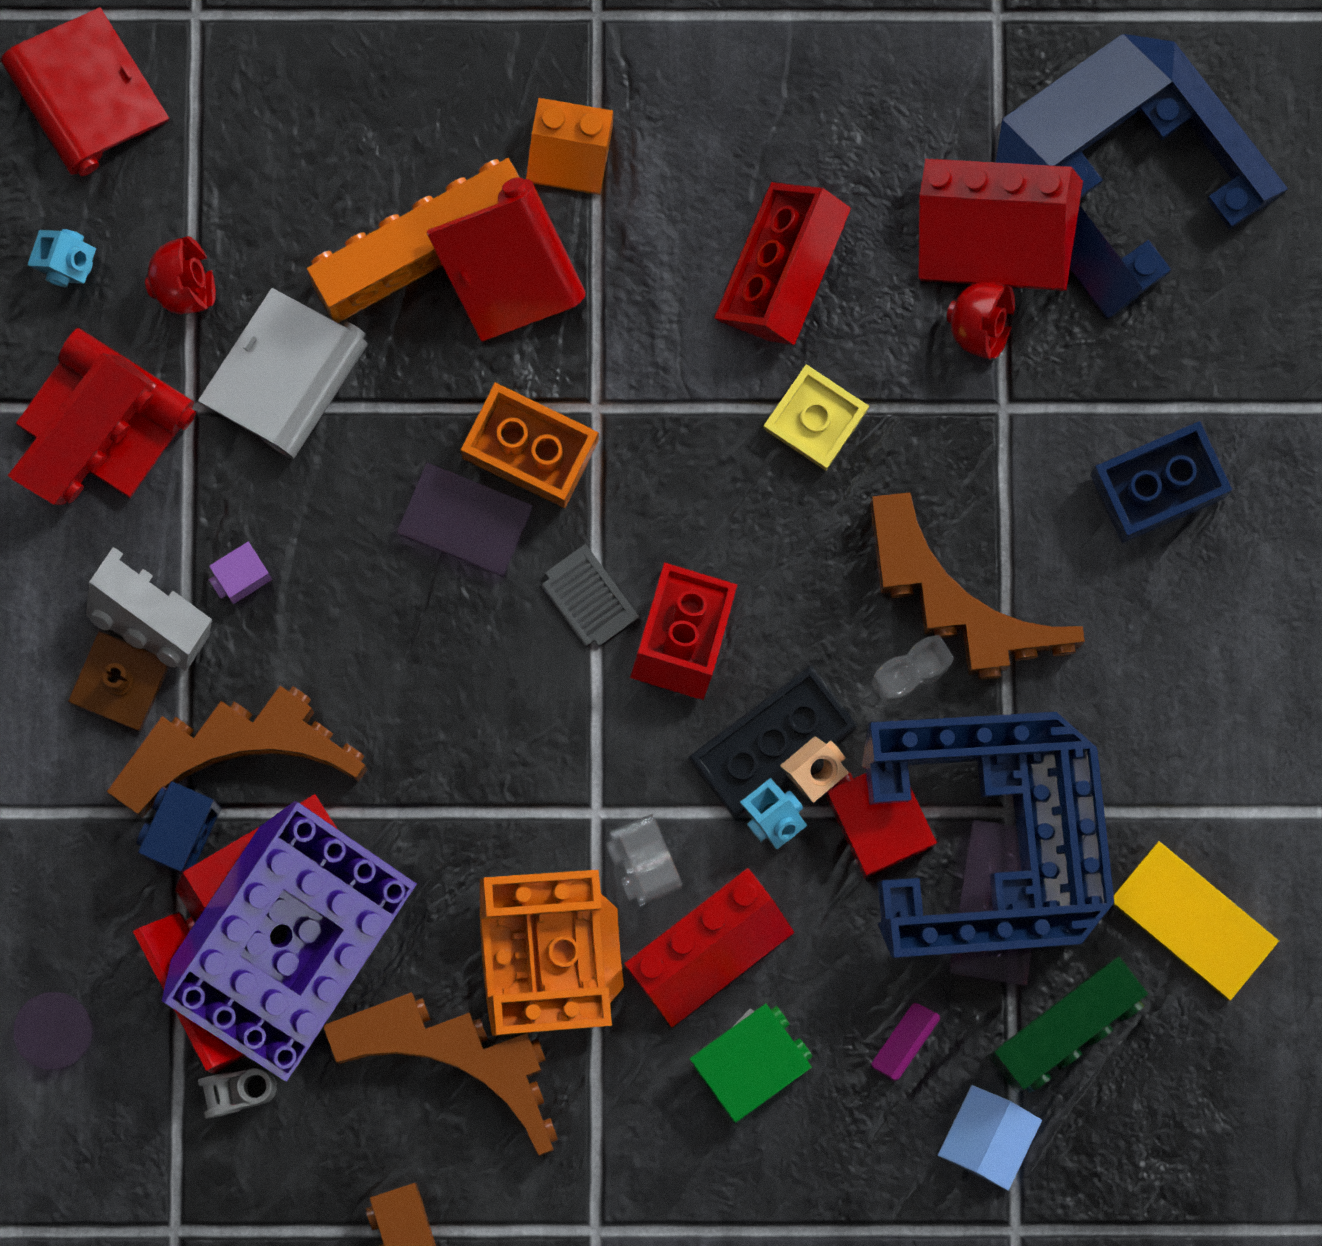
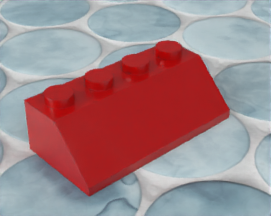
[714,182,851,345]
[7,353,157,505]
[624,868,795,1028]
[133,912,247,1074]

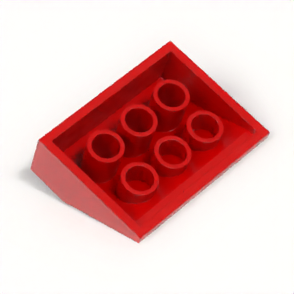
[919,159,1083,291]

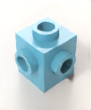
[28,229,96,287]
[740,778,807,849]

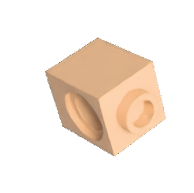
[780,736,849,803]

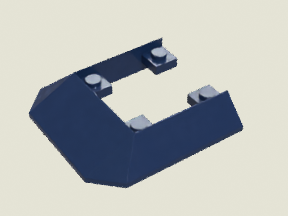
[995,34,1288,320]
[861,712,1114,958]

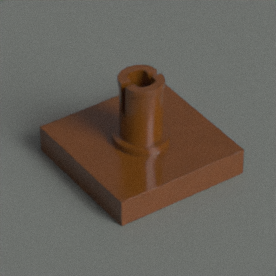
[68,631,169,733]

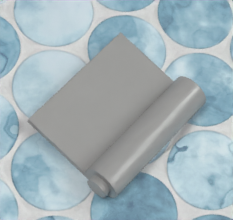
[198,288,368,459]

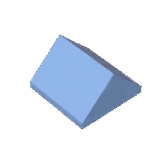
[937,1085,1042,1191]

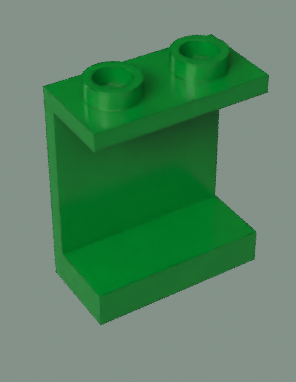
[689,1003,813,1123]

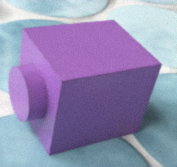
[208,541,272,604]

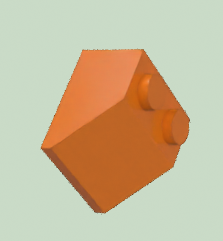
[526,98,613,195]

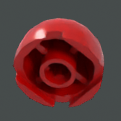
[145,236,216,315]
[947,282,1015,359]

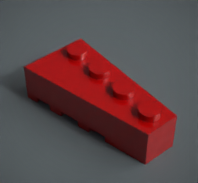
[175,794,337,922]

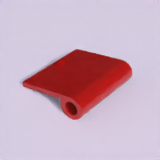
[0,7,169,176]
[427,177,586,341]
[16,328,196,498]

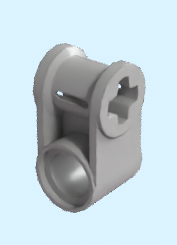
[198,1069,277,1119]

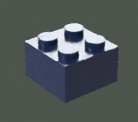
[136,781,222,875]

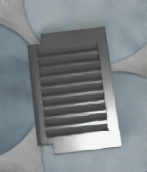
[541,544,640,647]

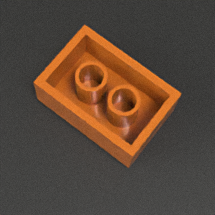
[461,382,599,508]

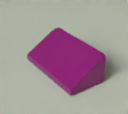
[871,1003,940,1082]

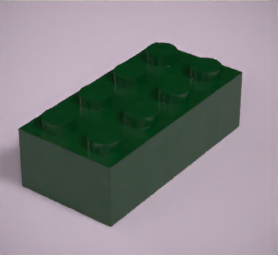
[987,956,1148,1093]

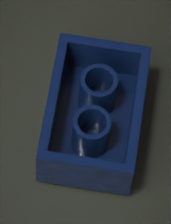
[1090,421,1232,543]

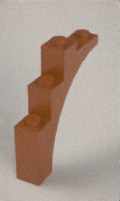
[870,492,1085,680]
[107,686,368,818]
[323,992,558,1156]

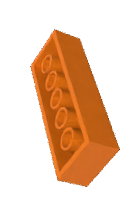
[307,158,519,323]

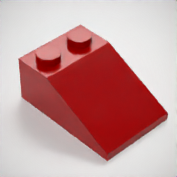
[630,562,738,700]

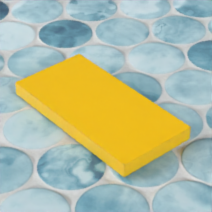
[1113,841,1279,1001]

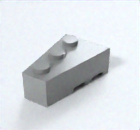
[86,547,212,671]

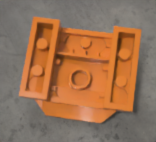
[480,870,624,1036]

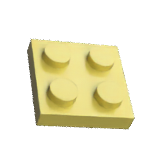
[763,364,869,471]

